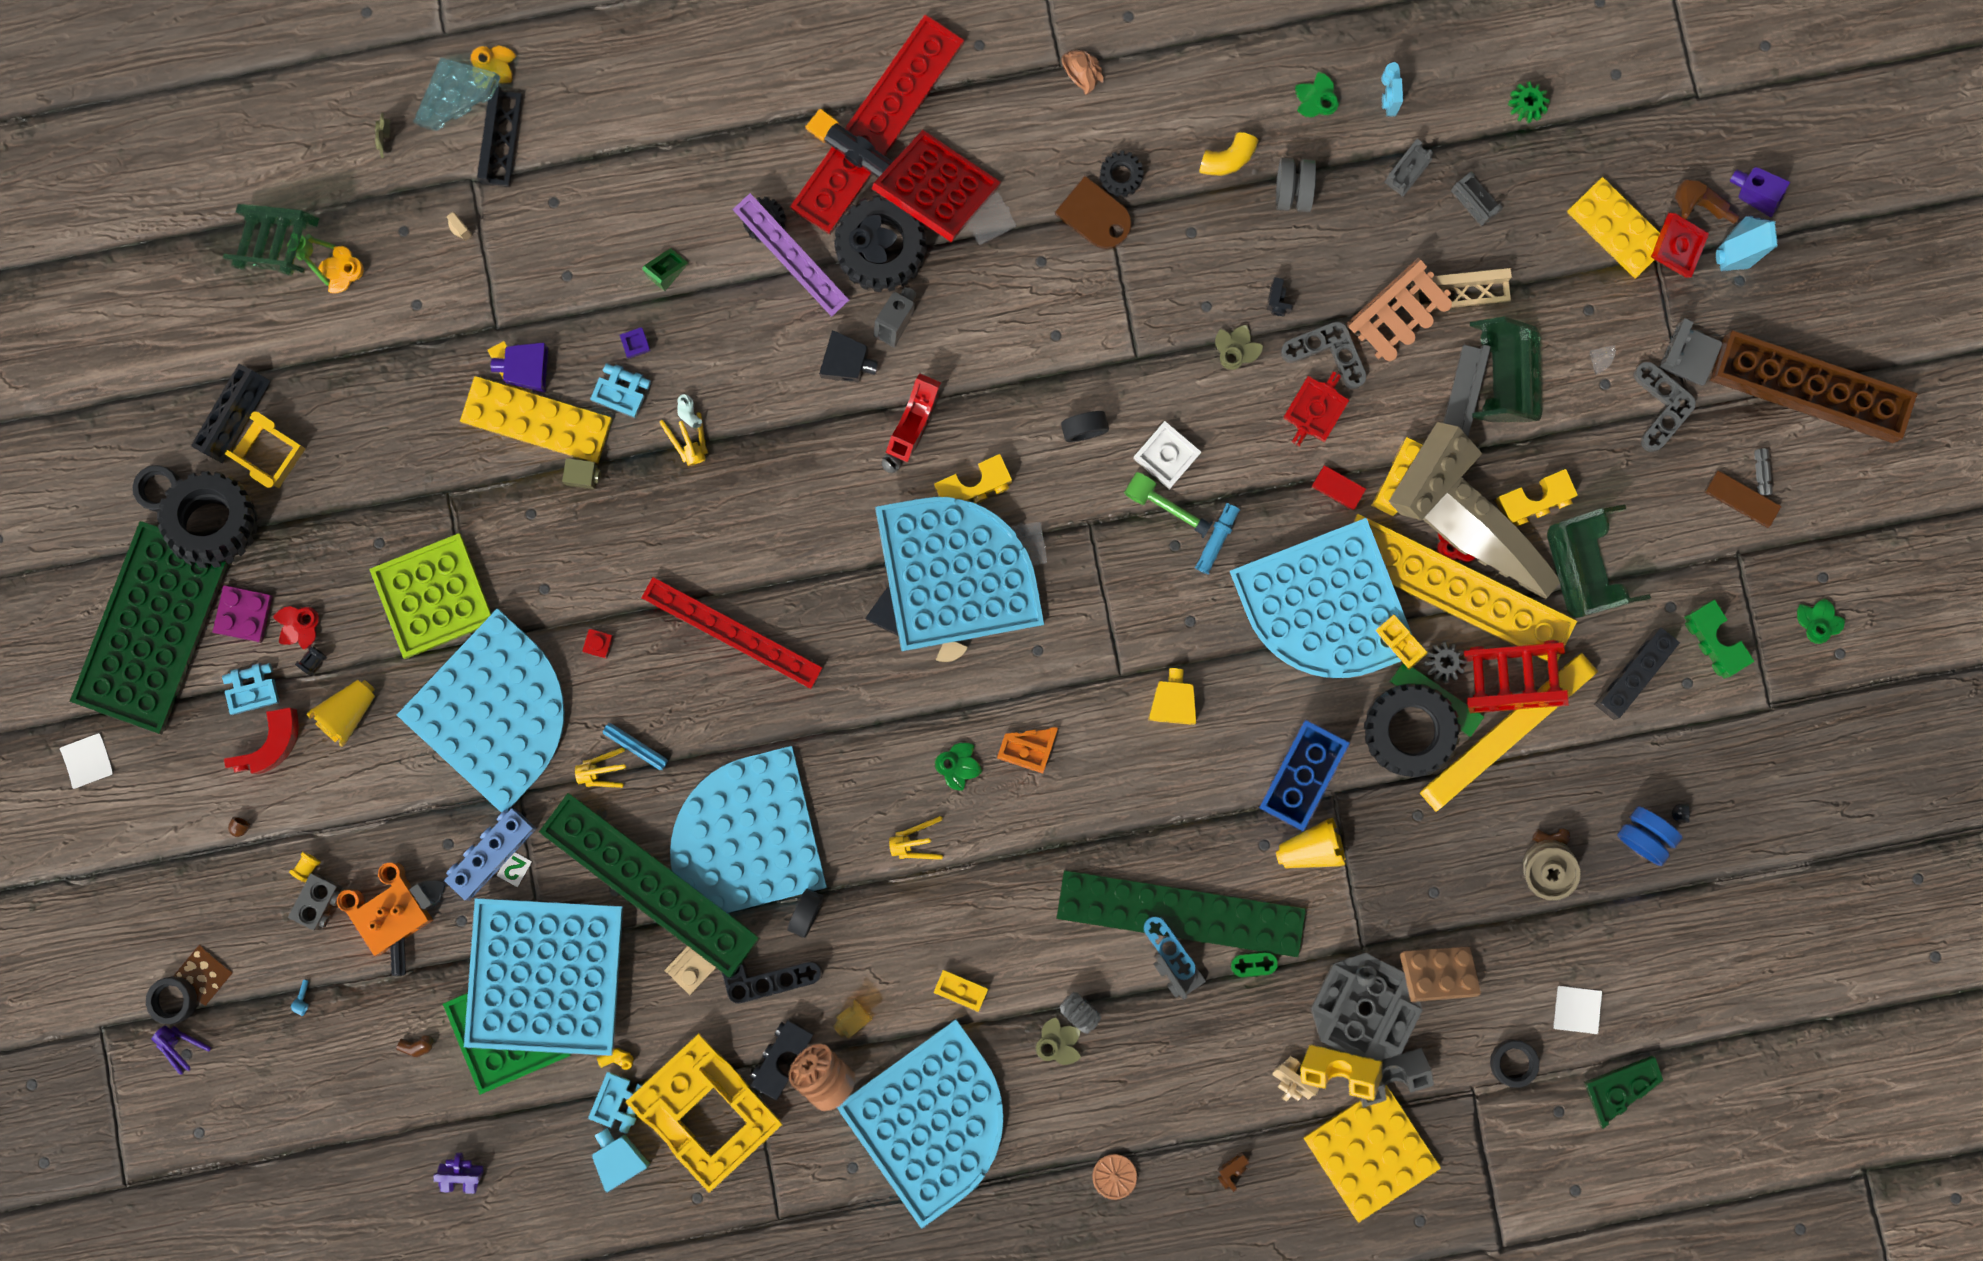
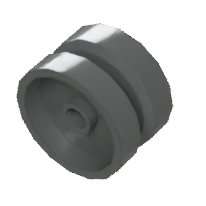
[1276,157,1316,213]

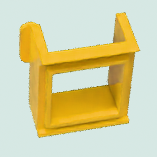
[225,412,306,488]

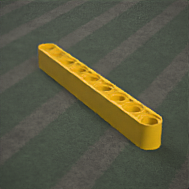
[1419,653,1598,812]

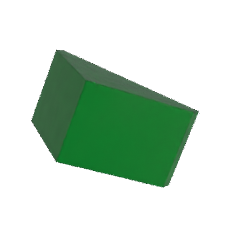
[642,248,688,291]

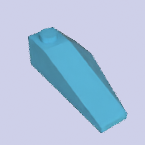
[1716,216,1777,271]

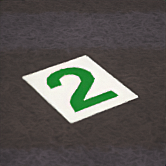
[497,853,532,887]

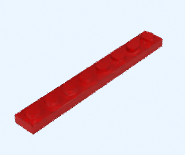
[641,577,823,690]

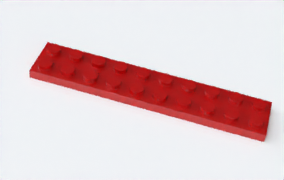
[790,15,964,235]

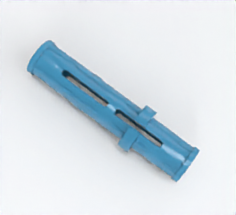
[1195,503,1240,575]

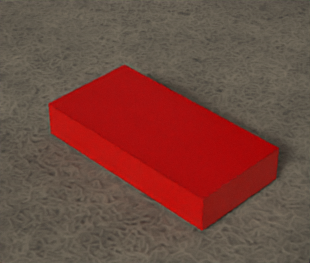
[1312,465,1366,510]

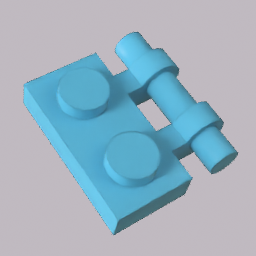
[1381,62,1403,116]
[590,363,651,418]
[222,663,280,715]
[588,1072,642,1134]

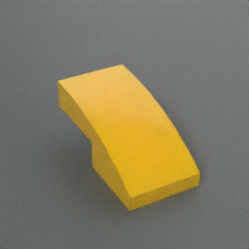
[1375,615,1428,669]

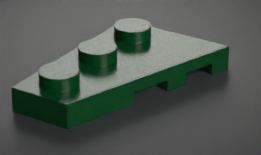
[1584,1055,1663,1129]

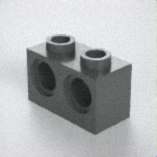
[288,873,343,931]

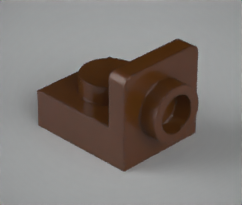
[1217,1152,1249,1192]

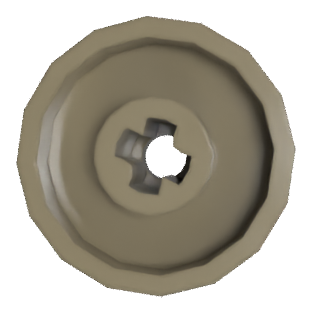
[1523,840,1580,900]

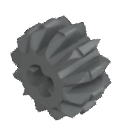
[1424,641,1467,683]
[1060,992,1101,1034]

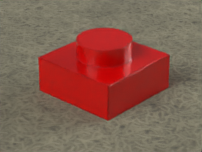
[582,629,613,659]

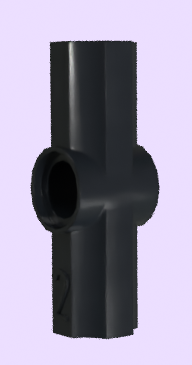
[824,123,893,178]

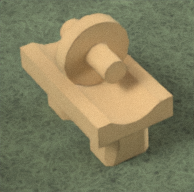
[1272,1057,1319,1101]

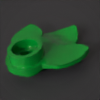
[1295,72,1339,118]
[1797,598,1845,644]
[935,743,982,791]

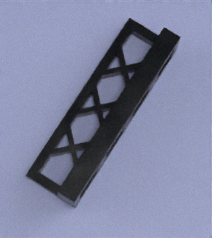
[477,85,523,187]
[191,364,270,464]

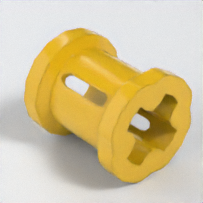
[289,851,321,883]

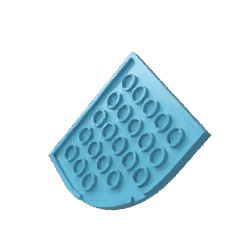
[875,497,1044,651]
[1230,518,1412,678]
[397,608,565,813]
[670,746,827,913]
[837,1019,1003,1229]

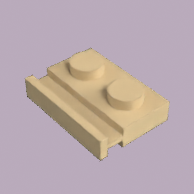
[664,946,716,995]

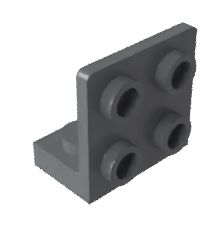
[1659,318,1722,386]
[1153,940,1206,1000]

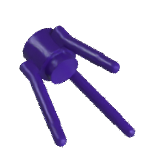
[151,1025,211,1075]

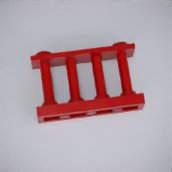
[1464,640,1569,713]

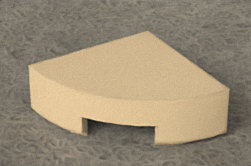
[936,642,968,662]

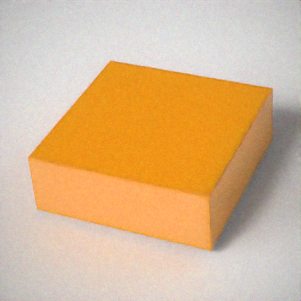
[806,109,839,143]

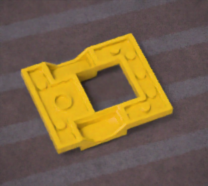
[625,1033,783,1193]

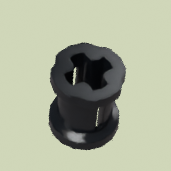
[295,645,327,677]

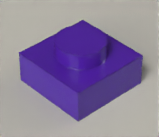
[620,327,651,359]

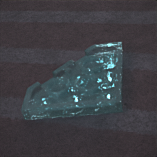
[413,57,501,131]

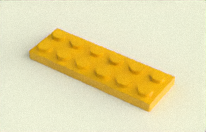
[460,376,612,464]

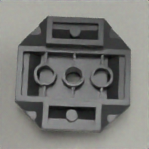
[1311,953,1423,1061]

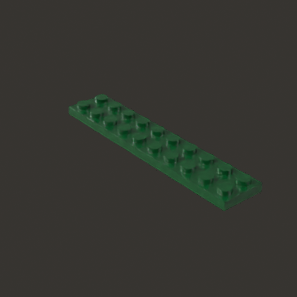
[539,793,760,978]
[1056,871,1306,957]

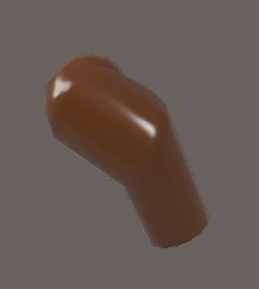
[1532,828,1570,845]
[396,1035,434,1057]

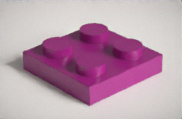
[212,585,273,643]

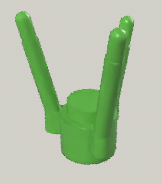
[287,234,336,285]

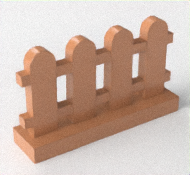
[1346,258,1452,361]

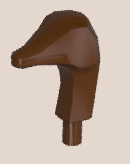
[1675,180,1739,224]

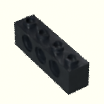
[1594,627,1680,720]

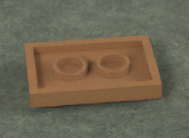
[1400,947,1481,1002]

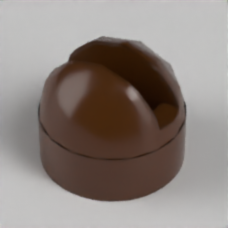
[228,816,250,837]

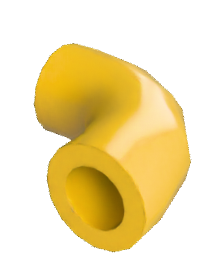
[1199,133,1258,176]

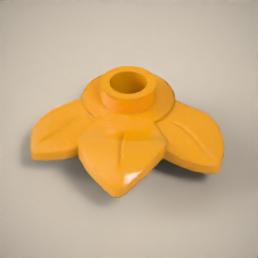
[471,46,516,90]
[318,246,364,293]

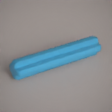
[603,723,668,770]

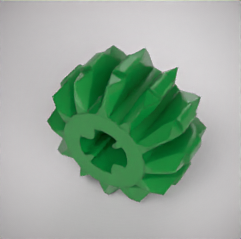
[1508,81,1550,124]

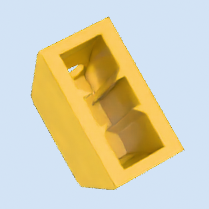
[1148,668,1196,725]

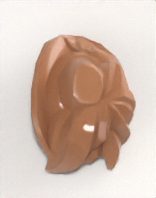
[1061,50,1103,95]

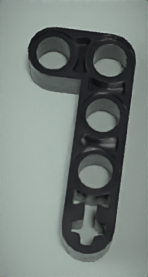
[722,961,823,1004]

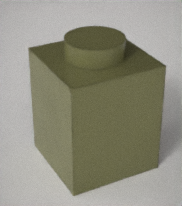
[562,458,601,489]

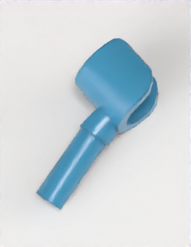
[291,980,309,1016]

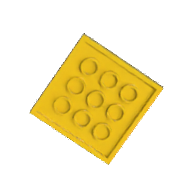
[1303,1085,1441,1223]

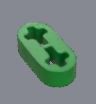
[1230,952,1278,977]

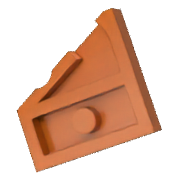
[997,727,1058,773]

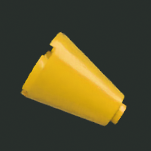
[307,680,375,747]
[1276,818,1346,868]

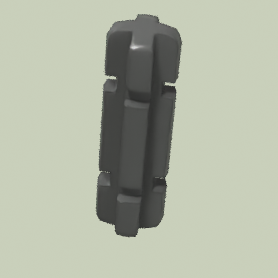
[1754,448,1773,496]

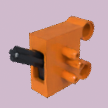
[337,863,433,976]

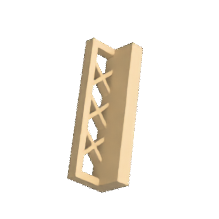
[1411,268,1512,310]

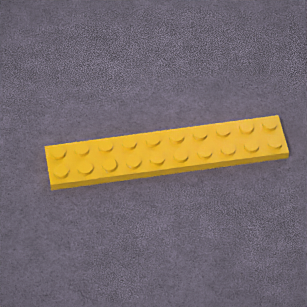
[1353,514,1577,662]

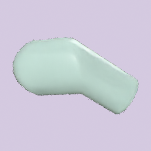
[677,394,702,429]

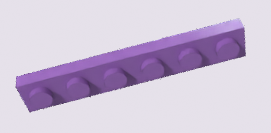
[733,193,849,317]

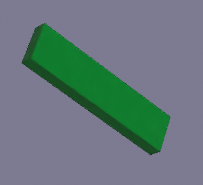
[1389,662,1484,737]

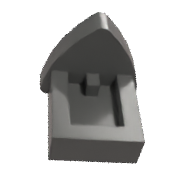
[409,880,445,910]

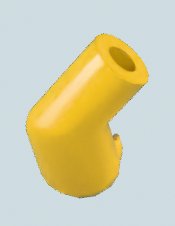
[596,1048,634,1070]

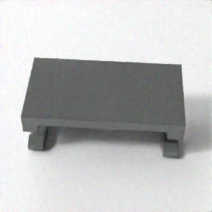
[1384,139,1433,196]
[1451,171,1503,226]

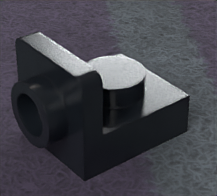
[1266,277,1293,317]

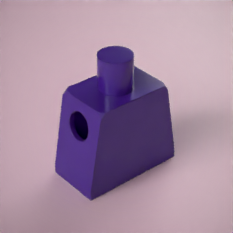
[1730,167,1790,218]
[491,343,549,392]

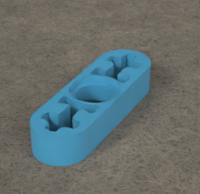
[1144,917,1195,980]

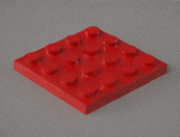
[872,130,1001,242]

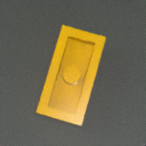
[933,970,988,1012]

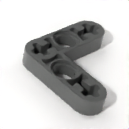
[1281,322,1366,389]
[1634,362,1696,452]

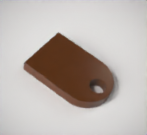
[1055,176,1131,249]

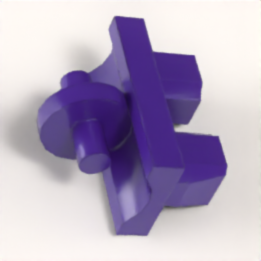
[434,1153,484,1194]

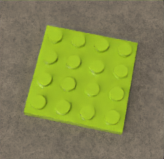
[369,533,492,659]

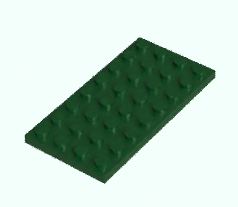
[69,521,228,734]

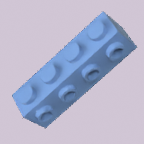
[444,808,537,901]

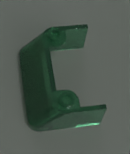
[1470,316,1542,422]
[1547,505,1651,618]

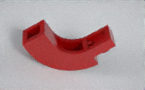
[886,373,941,462]
[224,708,299,774]

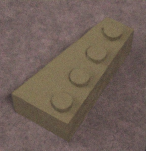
[1388,422,1482,520]

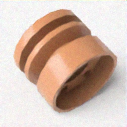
[789,1044,855,1111]

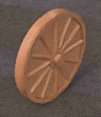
[1092,1154,1137,1200]

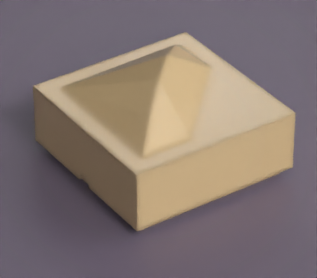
[447,212,472,241]

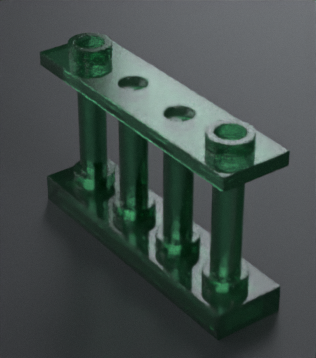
[222,204,320,276]

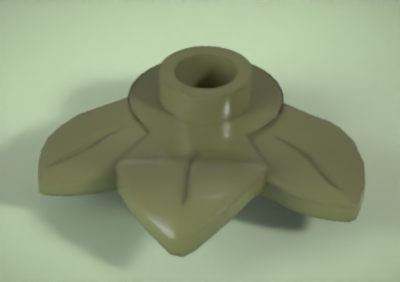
[375,112,390,158]
[1215,325,1263,370]
[1036,1017,1081,1065]

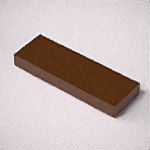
[1704,471,1782,528]

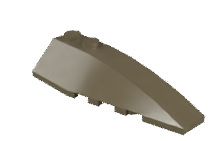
[1423,477,1561,599]

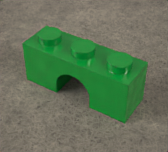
[1684,600,1755,679]

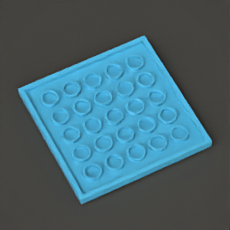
[464,898,623,1056]

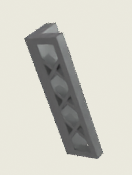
[1443,345,1490,437]

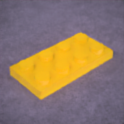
[1567,177,1660,278]

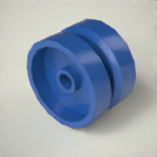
[1617,807,1683,866]

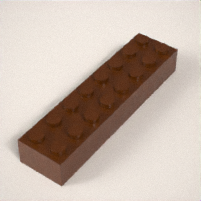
[1709,330,1918,443]

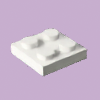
[1133,421,1201,490]

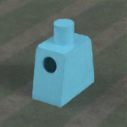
[592,1128,650,1193]

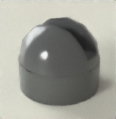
[882,454,901,474]
[1356,965,1377,987]

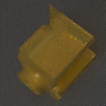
[833,997,872,1039]

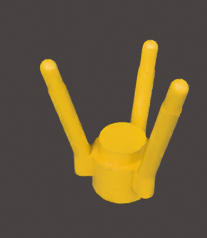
[660,412,708,466]
[575,748,626,788]
[889,816,943,859]

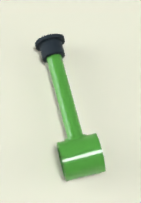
[1124,472,1213,538]

